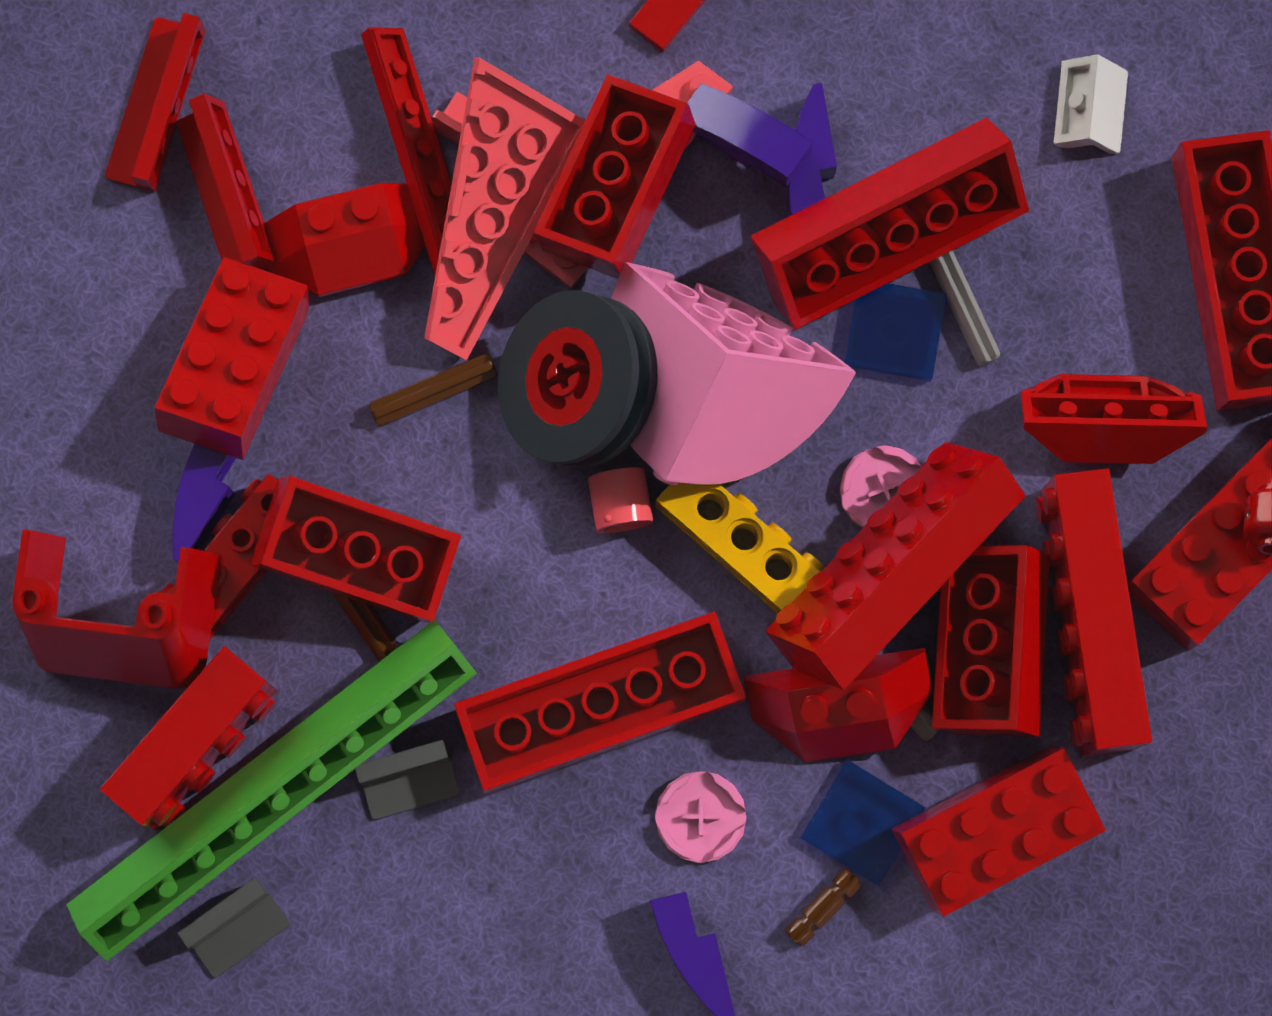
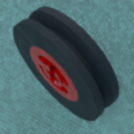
[498,290,657,467]

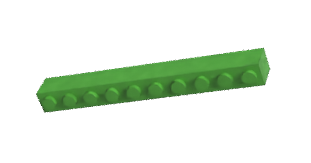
[66,619,477,962]

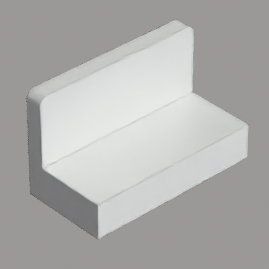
[1054,54,1128,154]

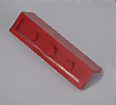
[105,13,206,192]
[177,93,276,270]

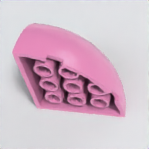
[611,262,856,485]

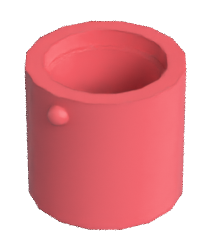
[588,467,653,534]

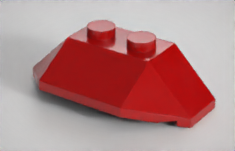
[265,183,426,297]
[1020,374,1207,464]
[744,648,933,762]

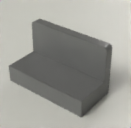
[355,739,460,820]
[178,878,290,977]

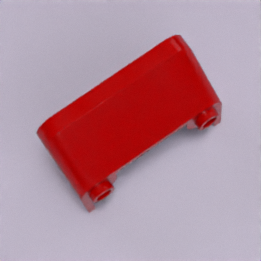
[12,529,222,689]

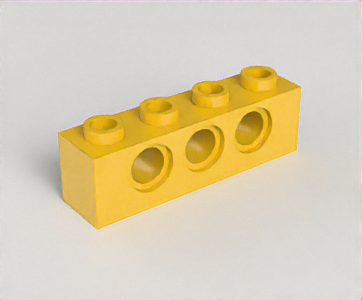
[655,482,825,614]

